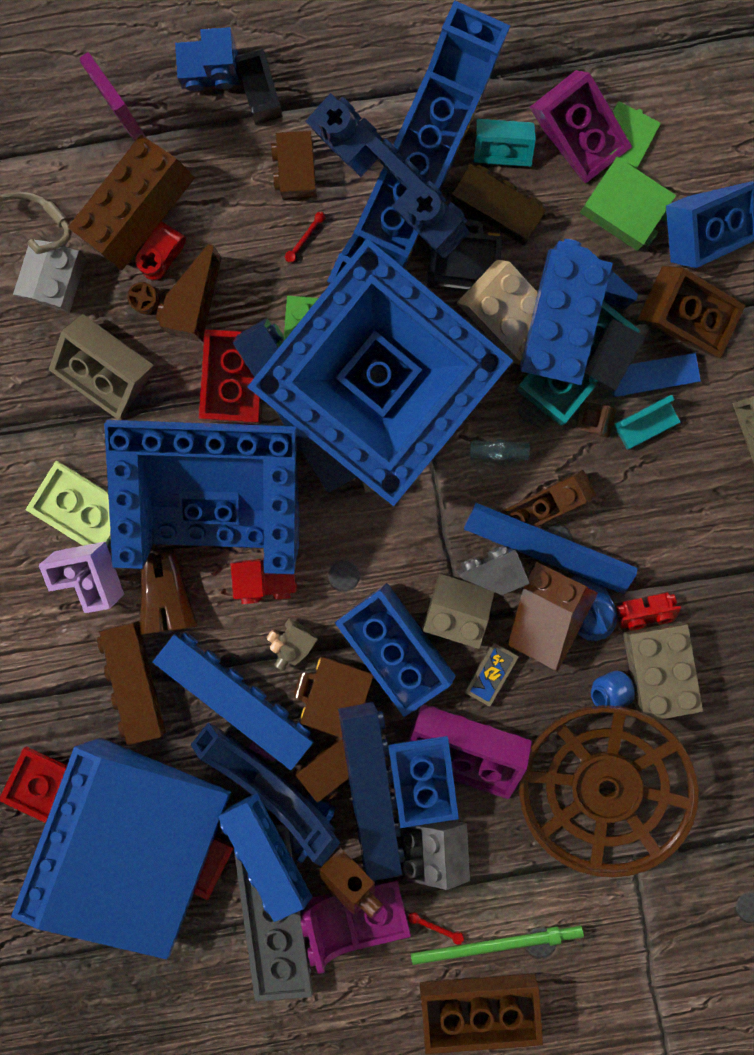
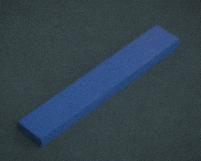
[464,502,637,594]

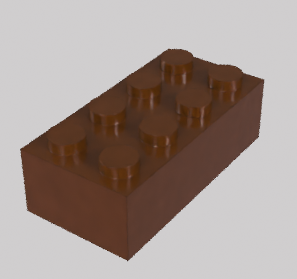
[68,135,195,270]
[420,974,543,1054]

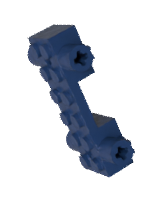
[305,93,470,259]

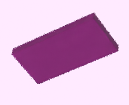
[79,52,146,141]

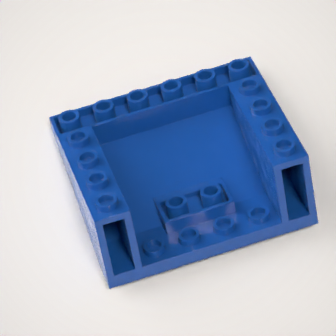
[104,420,300,574]
[11,737,231,959]

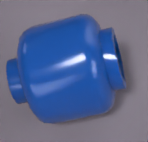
[591,670,635,707]

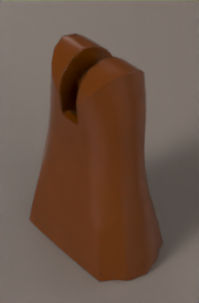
[139,550,197,635]

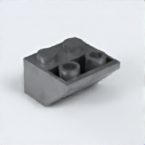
[457,546,530,595]
[401,820,470,890]

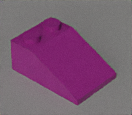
[530,70,632,183]

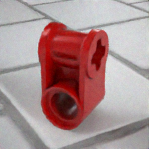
[136,221,187,281]

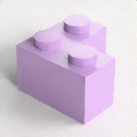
[39,541,124,613]

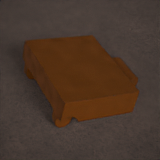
[294,656,375,738]

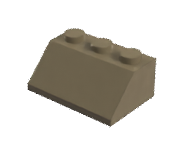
[49,314,154,420]

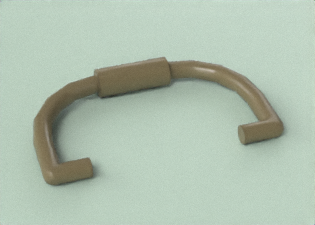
[0,191,71,254]

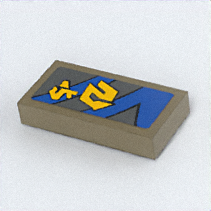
[464,642,519,707]

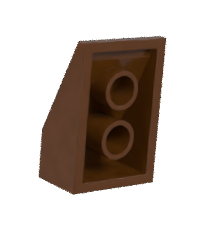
[156,244,222,342]
[637,266,746,359]
[508,562,598,672]

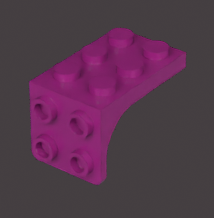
[301,877,411,974]

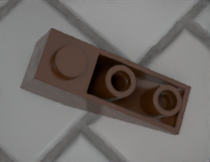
[500,470,596,527]

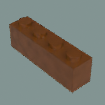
[97,621,166,745]

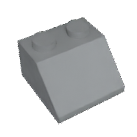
[13,240,87,313]

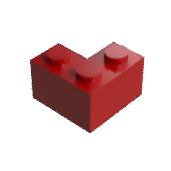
[230,559,297,604]

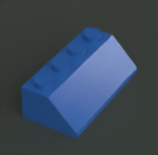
[334,583,456,717]

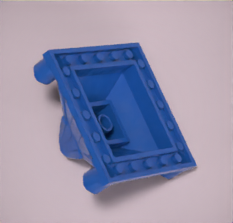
[247,238,513,506]

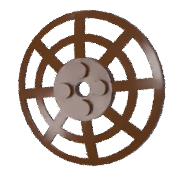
[519,705,699,878]

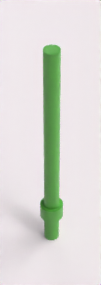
[411,926,584,965]

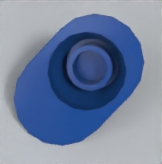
[571,575,618,641]

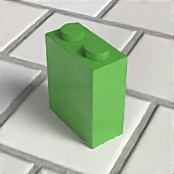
[580,156,676,251]

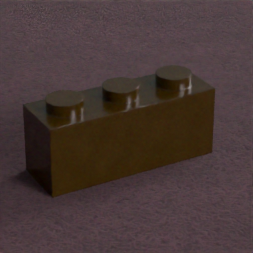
[450,164,546,246]

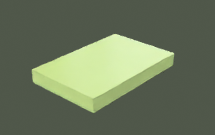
[26,461,111,546]

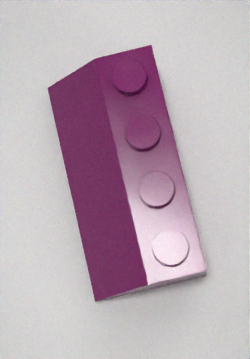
[407,704,532,799]

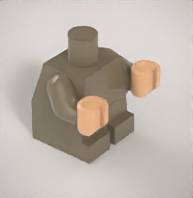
[267,618,317,671]

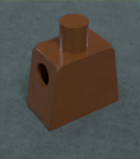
[320,848,384,919]

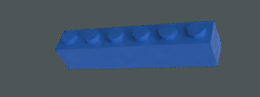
[152,632,314,770]

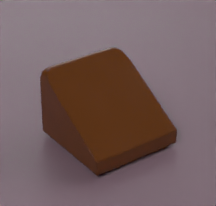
[575,401,616,438]

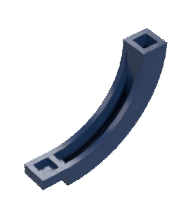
[191,722,340,867]

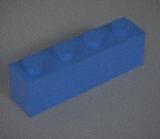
[218,793,312,922]

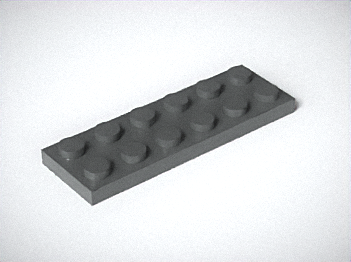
[234,822,314,1001]

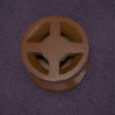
[127,282,160,315]

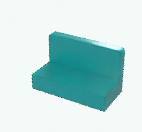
[474,119,536,167]
[614,395,680,450]

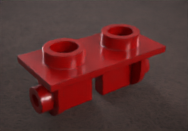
[617,592,681,631]

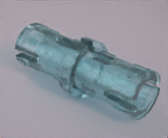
[470,439,530,462]

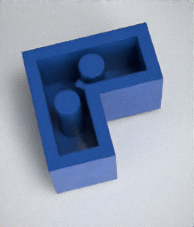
[175,27,240,91]

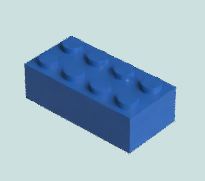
[519,249,613,385]

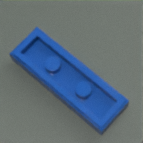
[612,353,701,398]

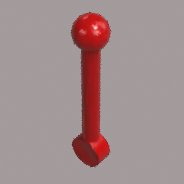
[285,211,326,263]
[408,912,464,945]

